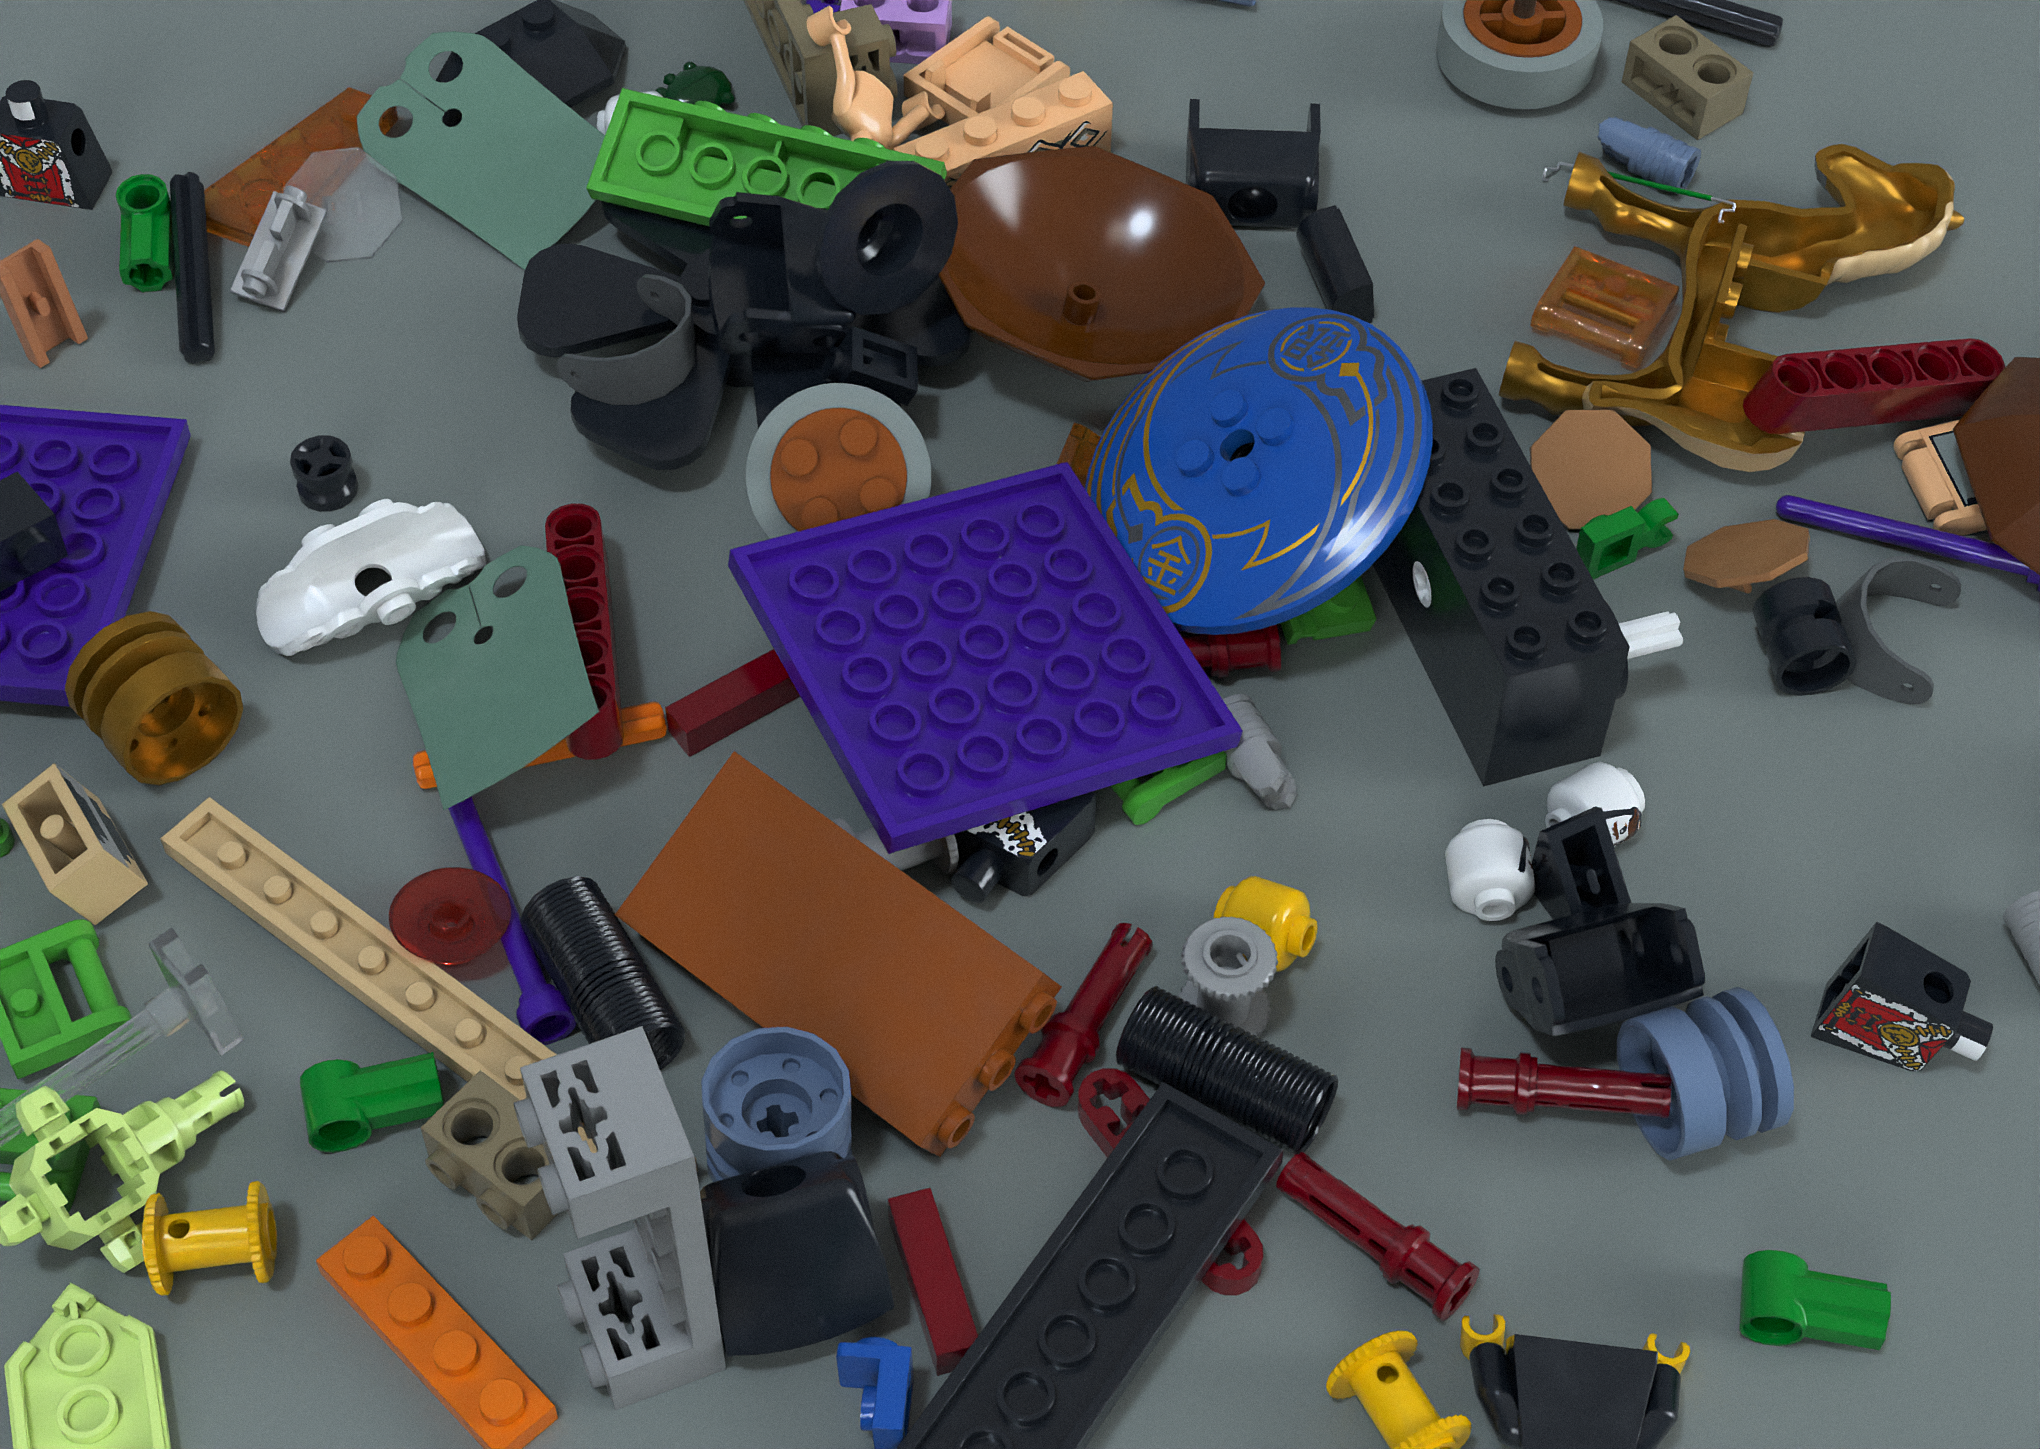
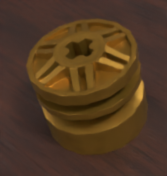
[65,611,243,785]

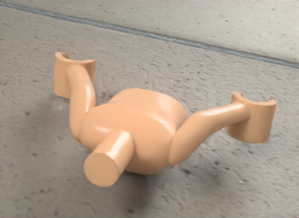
[807,5,945,150]

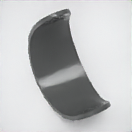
[556,274,697,405]
[1836,556,1961,705]

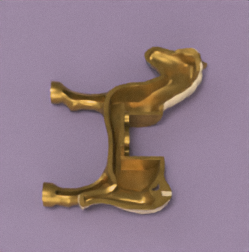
[1499,144,1964,472]

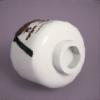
[1545,762,1645,847]
[1445,819,1535,921]

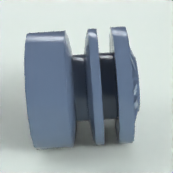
[1617,987,1794,1161]
[701,1027,852,1182]

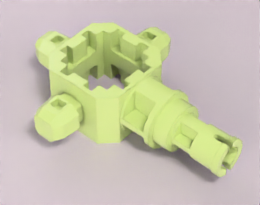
[0,1070,244,1273]

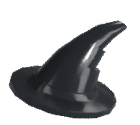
[815,161,958,315]

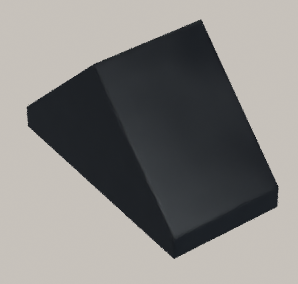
[1532,806,1631,920]

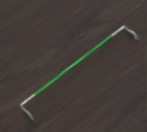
[1542,162,1736,223]

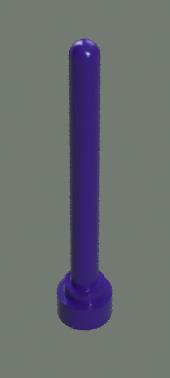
[1776,495,2040,592]
[448,796,577,1045]

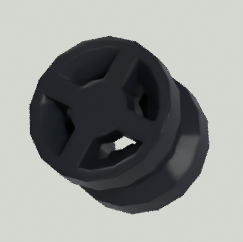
[290,435,358,512]

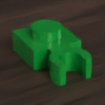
[1576,498,1679,580]

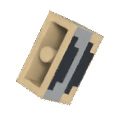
[2,763,148,925]

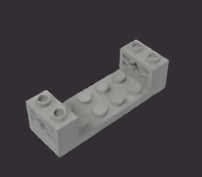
[513,1026,726,1410]

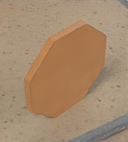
[1529,410,1652,530]
[1683,519,1810,594]

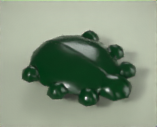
[655,62,735,106]

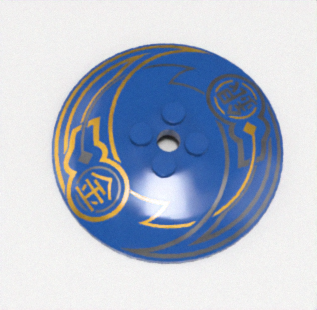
[1085,307,1433,635]

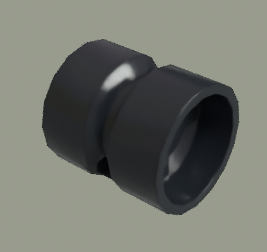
[1752,577,1857,696]

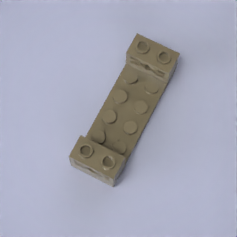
[743,0,898,136]

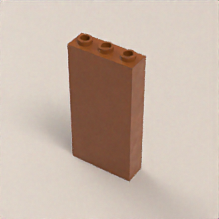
[615,751,1062,1157]

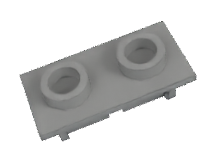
[230,186,327,312]

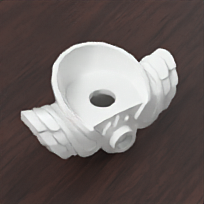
[255,499,486,656]

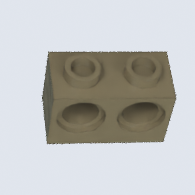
[1621,15,1753,140]
[420,1070,559,1241]

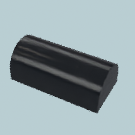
[1296,205,1374,323]

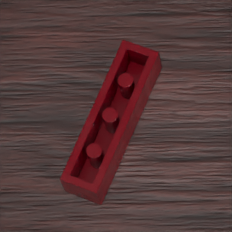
[665,649,800,757]
[888,1188,978,1376]

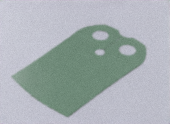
[357,31,605,270]
[396,545,599,810]

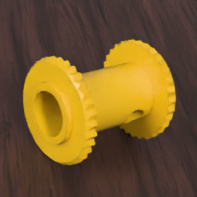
[142,1181,277,1296]
[1326,1330,1472,1449]

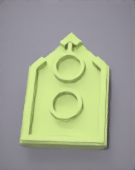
[4,1282,171,1449]

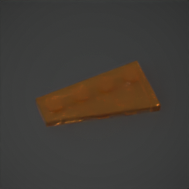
[204,87,399,247]

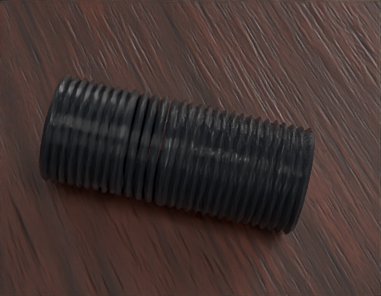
[520,876,686,1070]
[1116,986,1338,1155]

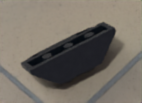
[426,0,626,127]

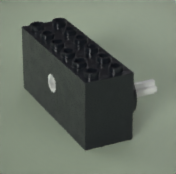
[1372,368,1683,787]

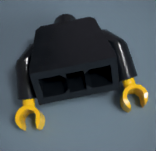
[1460,1314,1690,1449]

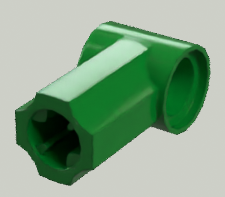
[115,174,173,292]
[299,1052,445,1153]
[1739,1250,1891,1350]

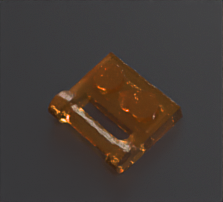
[1530,246,1679,369]

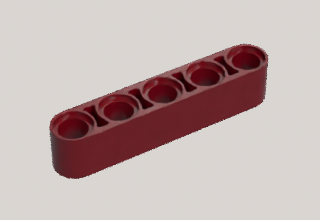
[1743,338,2005,434]
[545,503,624,760]

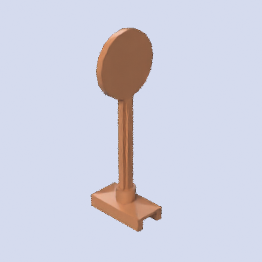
[0,239,88,368]

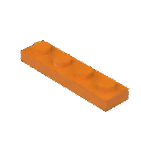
[316,1215,558,1449]

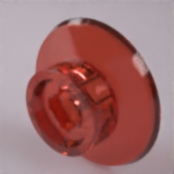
[389,867,511,965]

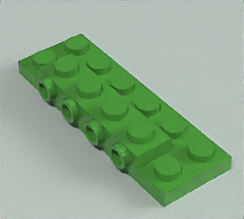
[586,88,947,226]

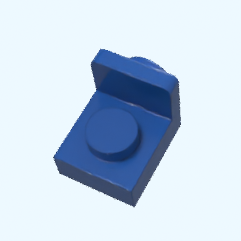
[836,1337,914,1449]

